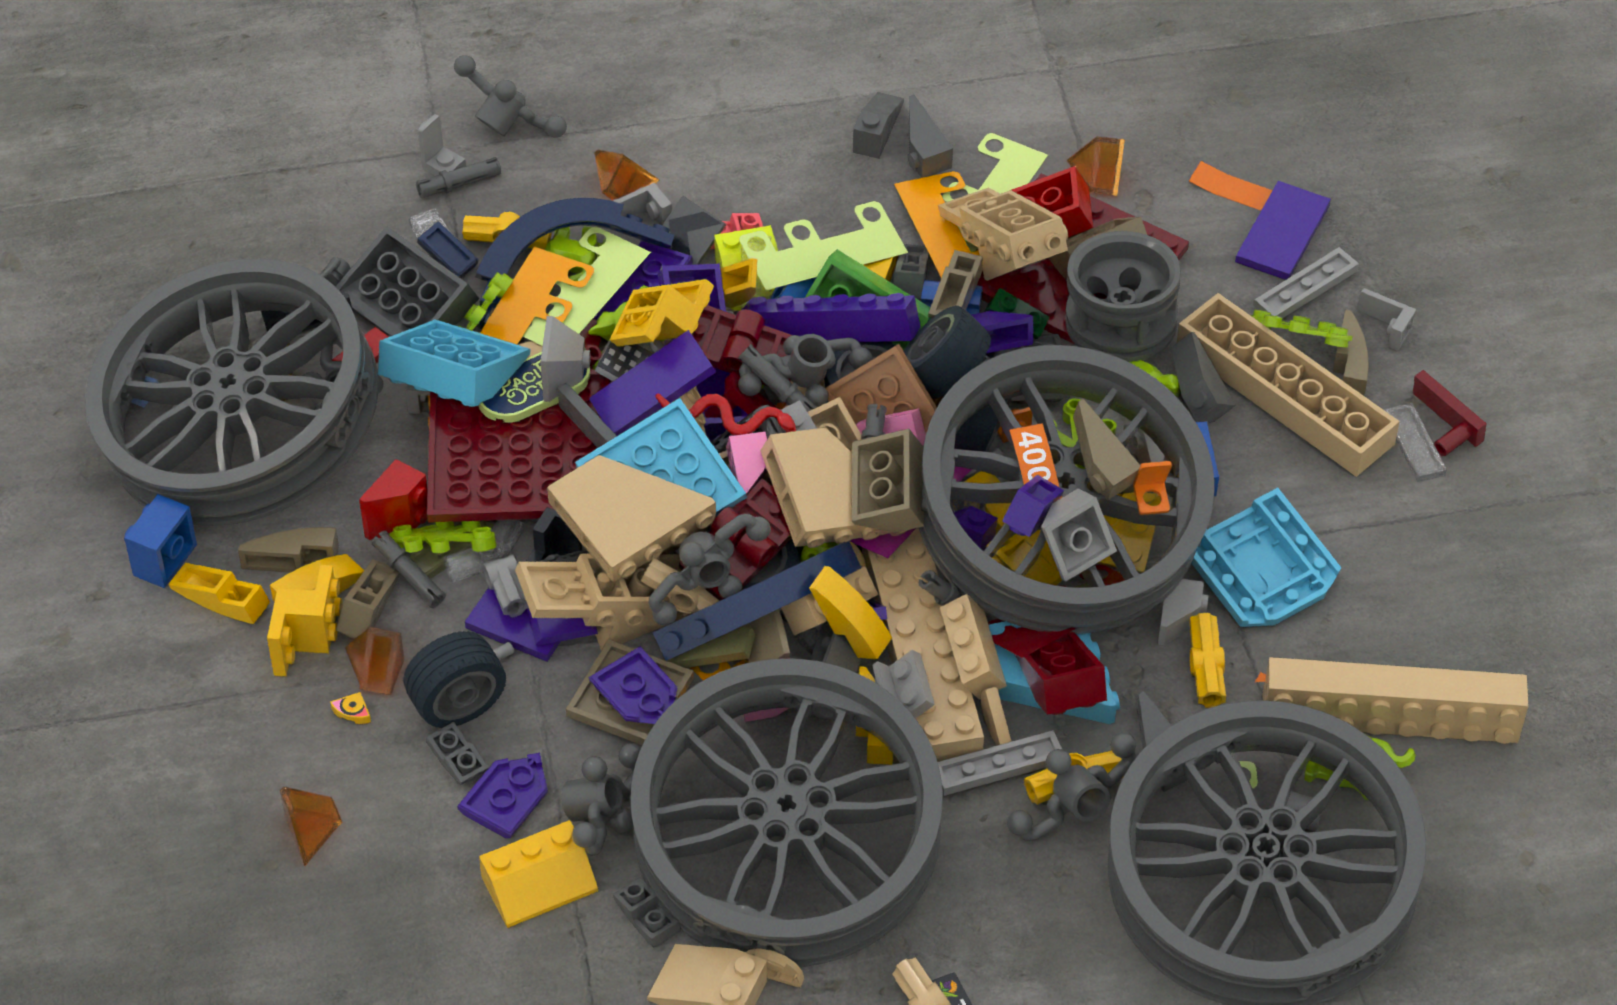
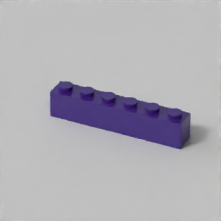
[742,293,921,342]

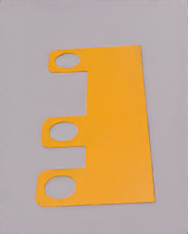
[894,171,980,278]
[480,247,594,345]

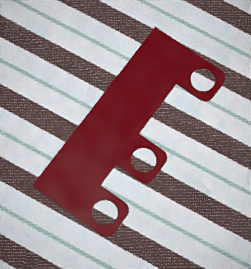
[988,564,1125,658]

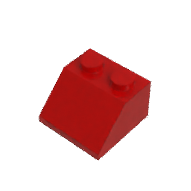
[359,459,428,540]

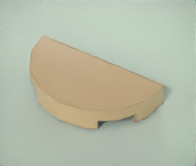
[981,686,1012,746]
[746,949,804,988]

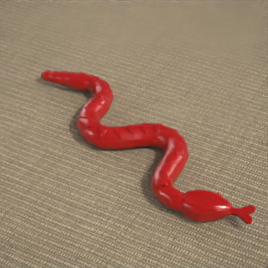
[655,393,797,435]

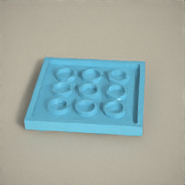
[575,398,747,517]

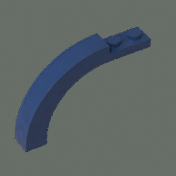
[475,198,675,282]
[653,541,862,661]

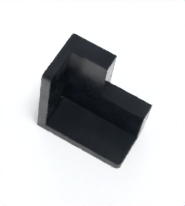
[526,507,582,562]

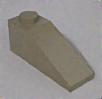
[1073,399,1140,501]
[336,559,400,641]

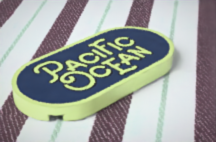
[478,352,590,423]

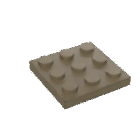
[566,640,694,745]

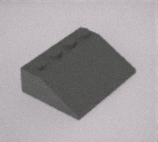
[335,226,479,336]

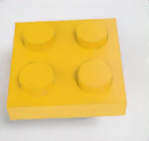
[610,279,714,346]
[267,565,343,676]

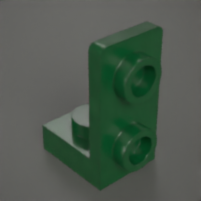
[984,288,1049,339]

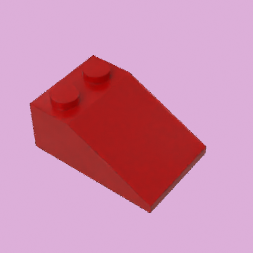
[1009,166,1093,237]

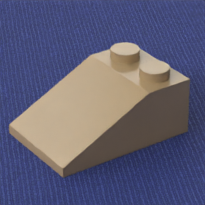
[647,944,767,1005]

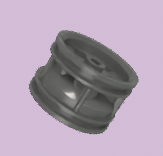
[1065,231,1181,362]

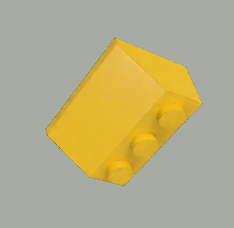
[479,820,598,928]

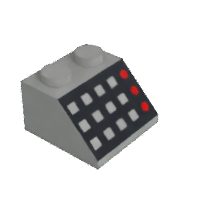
[595,339,666,381]

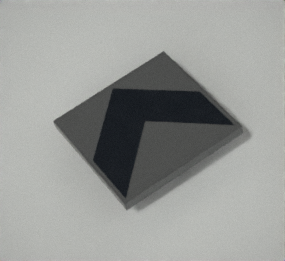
[663,196,726,265]

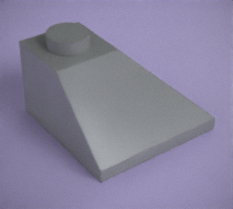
[540,316,591,402]
[1041,489,1117,582]

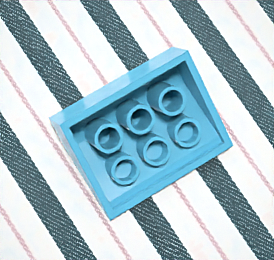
[378,319,531,407]

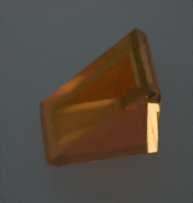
[1067,136,1125,196]
[594,149,660,200]
[345,627,405,695]
[280,786,342,866]

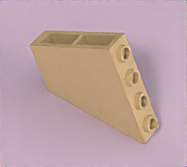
[760,428,907,548]
[547,455,716,582]

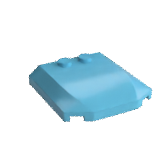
[1191,488,1341,627]

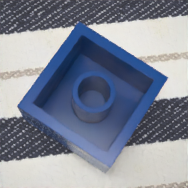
[124,494,197,588]

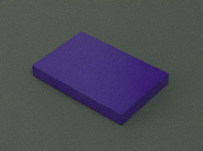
[465,587,561,662]

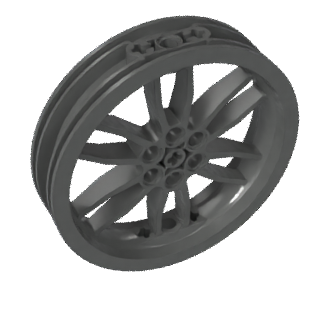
[85,258,379,526]
[919,345,1214,634]
[630,659,943,967]
[1108,701,1426,1005]

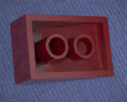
[1016,632,1107,715]

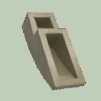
[928,250,983,318]
[1333,310,1369,396]
[238,527,339,572]

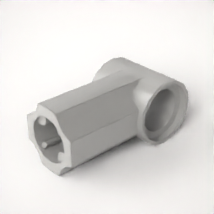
[483,555,529,617]

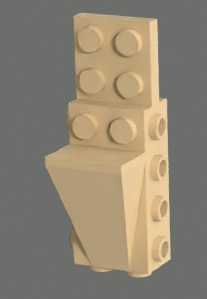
[938,187,1068,281]
[515,554,707,651]

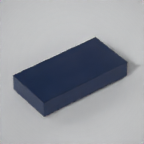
[417,221,479,278]

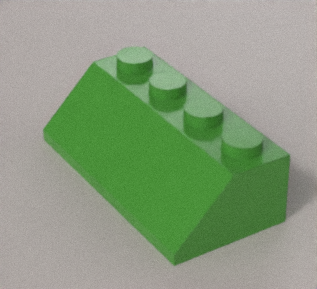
[805,249,932,351]

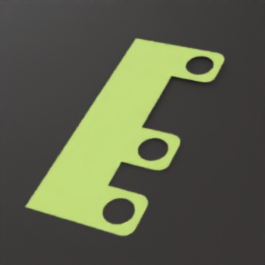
[942,133,1048,252]
[739,201,908,290]
[523,227,651,346]

